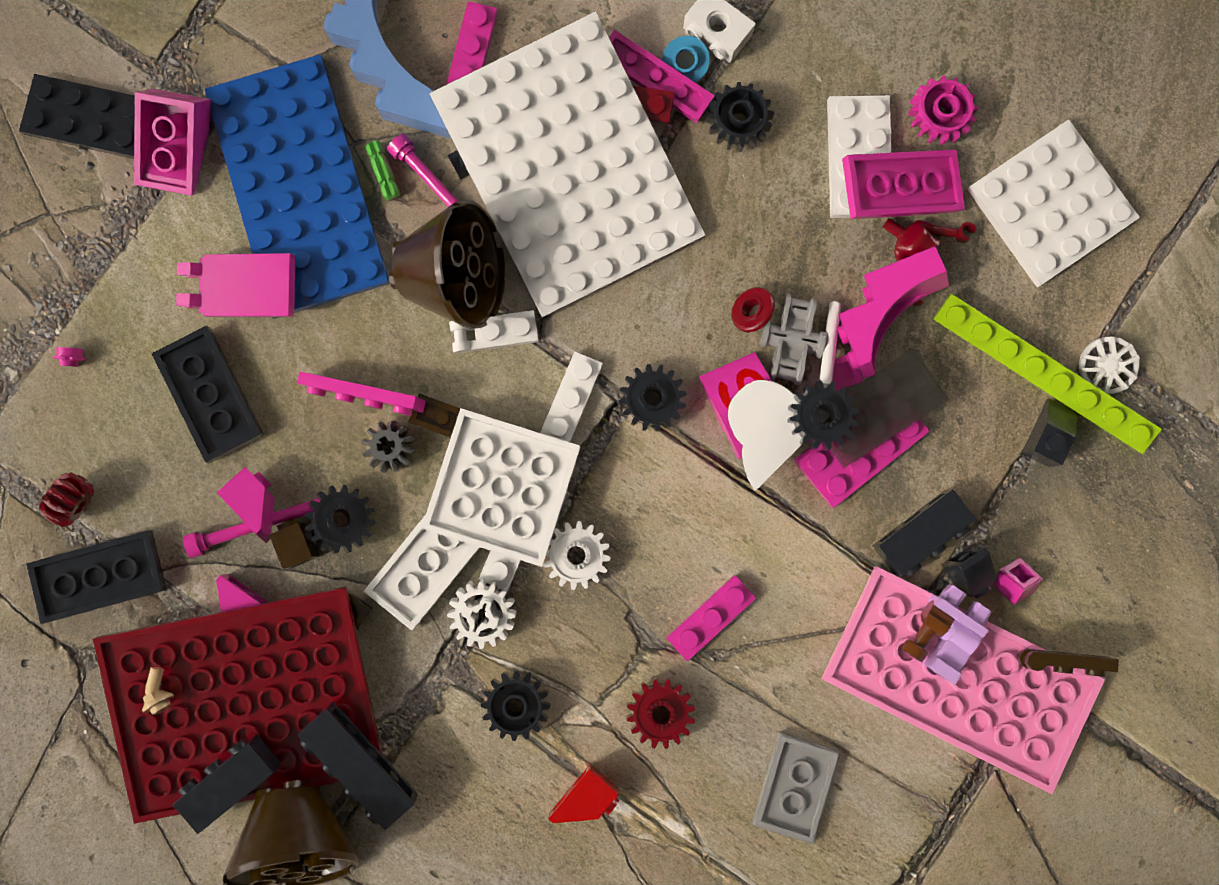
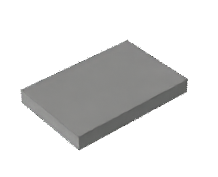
[752,732,841,845]

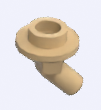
[142,667,174,716]

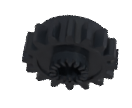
[706,82,774,152]
[619,364,687,432]
[787,380,859,451]
[304,485,376,554]
[480,669,551,741]

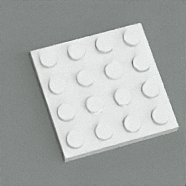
[967,119,1140,287]
[421,408,581,567]

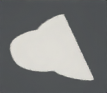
[728,380,829,490]

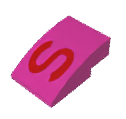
[698,352,772,460]

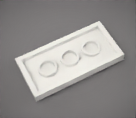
[827,95,891,218]
[364,515,480,631]

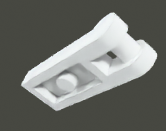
[449,310,539,354]

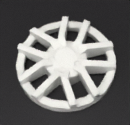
[1079,337,1140,394]

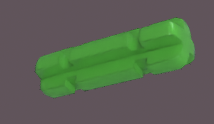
[366,141,400,200]

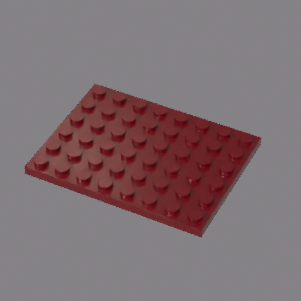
[93,586,383,824]

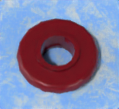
[731,287,775,333]

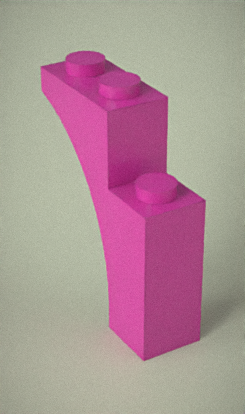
[836,247,949,379]

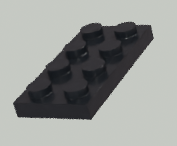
[19,74,135,159]
[151,325,264,464]
[26,530,167,624]

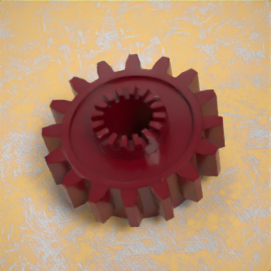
[626,677,695,749]

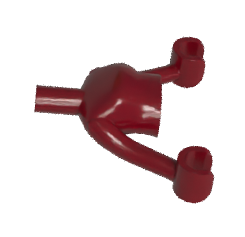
[882,218,977,306]

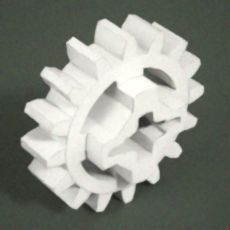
[447,579,517,649]

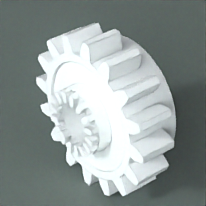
[543,521,611,590]

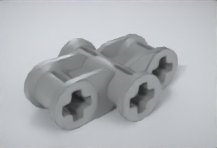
[760,293,827,386]

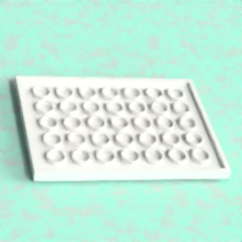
[429,11,705,318]

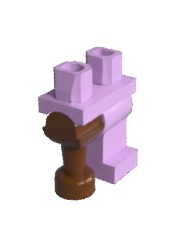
[901,584,991,685]

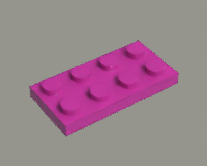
[842,150,965,220]
[793,383,929,508]

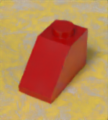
[548,764,619,823]

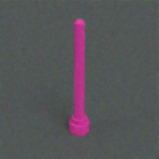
[387,133,458,207]
[183,498,320,559]

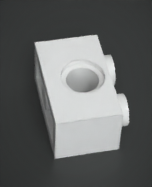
[683,0,756,63]

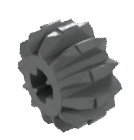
[362,420,415,473]

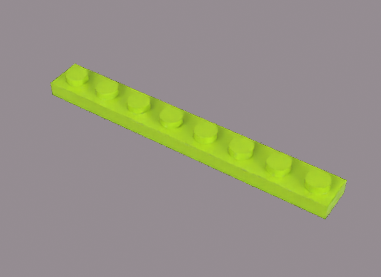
[932,293,1162,454]

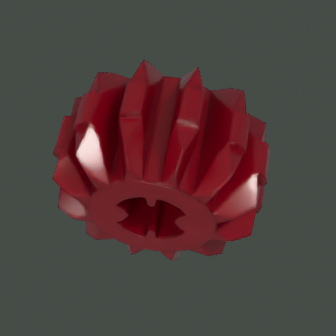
[39,472,94,527]

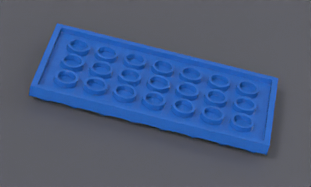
[205,54,390,319]

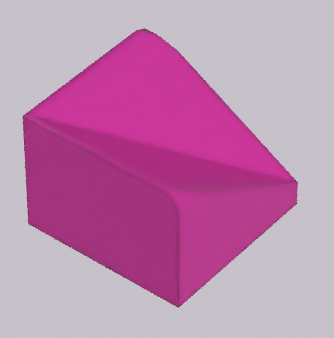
[993,558,1043,605]

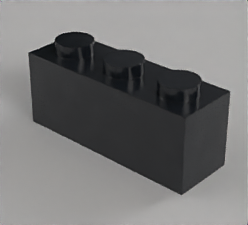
[872,489,976,577]
[173,734,281,834]

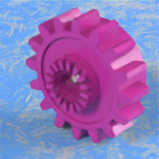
[908,76,978,145]

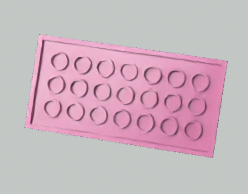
[821,566,1105,794]

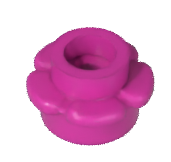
[53,347,86,367]

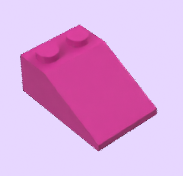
[134,89,211,196]

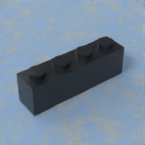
[297,701,418,830]

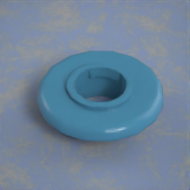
[662,35,710,83]

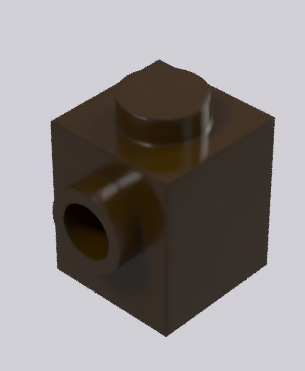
[269,519,320,570]

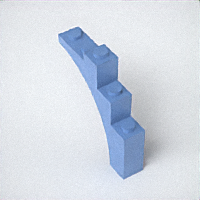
[324,0,452,139]

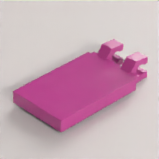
[176,253,295,317]

